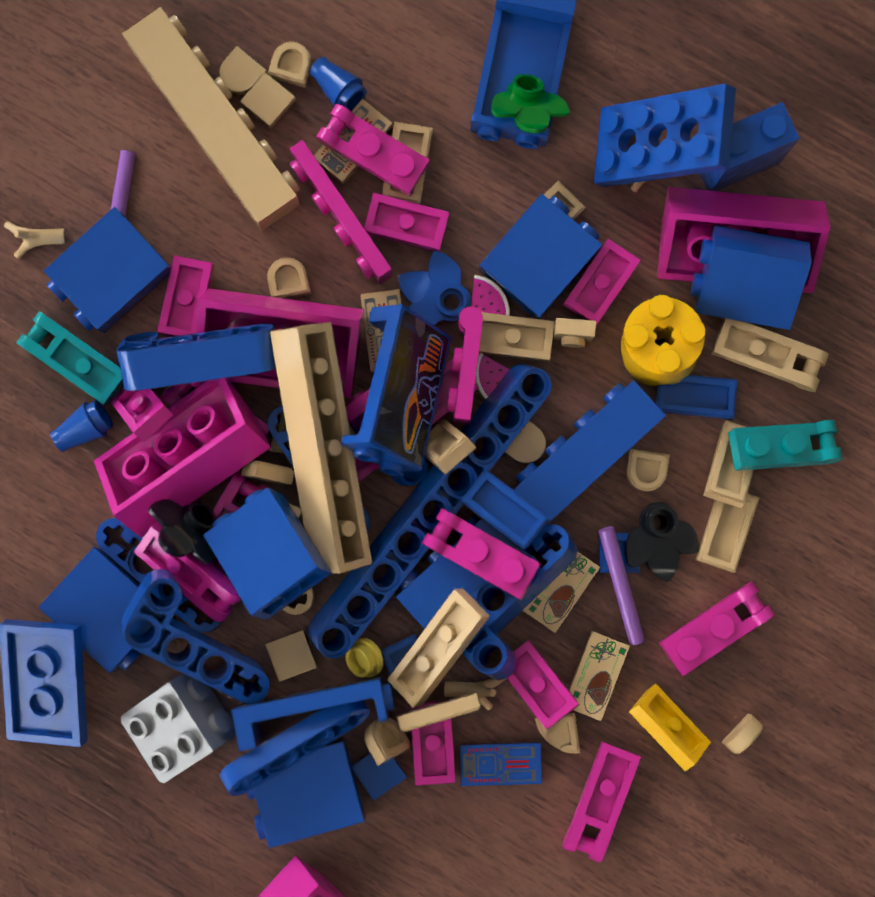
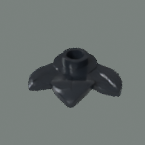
[148,499,216,565]
[625,502,699,582]

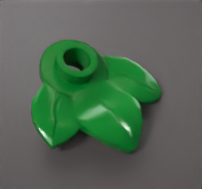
[491,74,569,134]

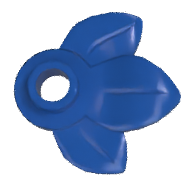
[398,251,471,325]

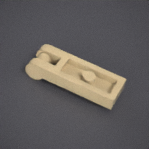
[711,318,829,392]

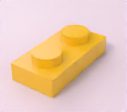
[629,683,711,771]

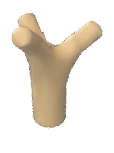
[4,221,65,259]
[444,678,507,710]

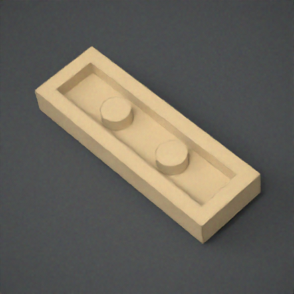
[387,588,490,708]

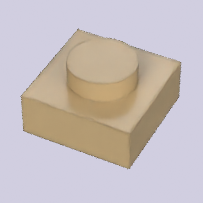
[553,318,596,348]

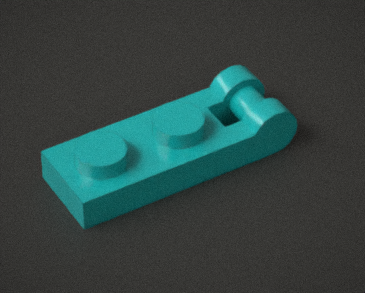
[16,311,123,406]
[728,420,843,471]

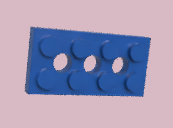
[594,83,736,187]

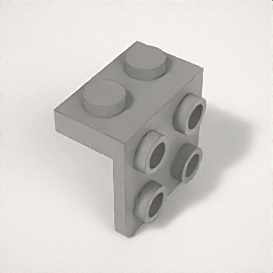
[121,674,236,783]

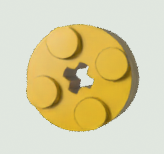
[621,295,705,386]

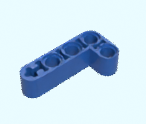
[116,324,276,391]
[463,524,577,680]
[121,569,270,704]

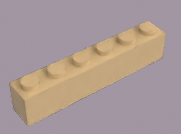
[122,7,300,231]
[270,322,372,574]

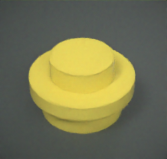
[345,638,383,677]

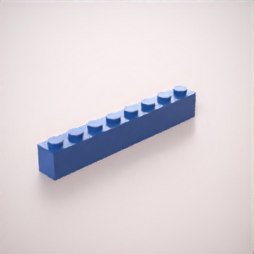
[396,380,666,629]

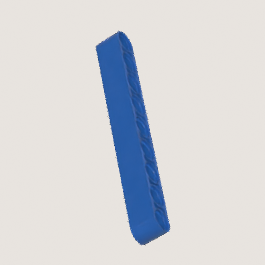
[308,364,552,658]

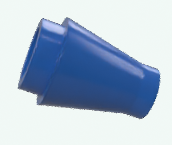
[309,57,367,111]
[50,400,113,452]

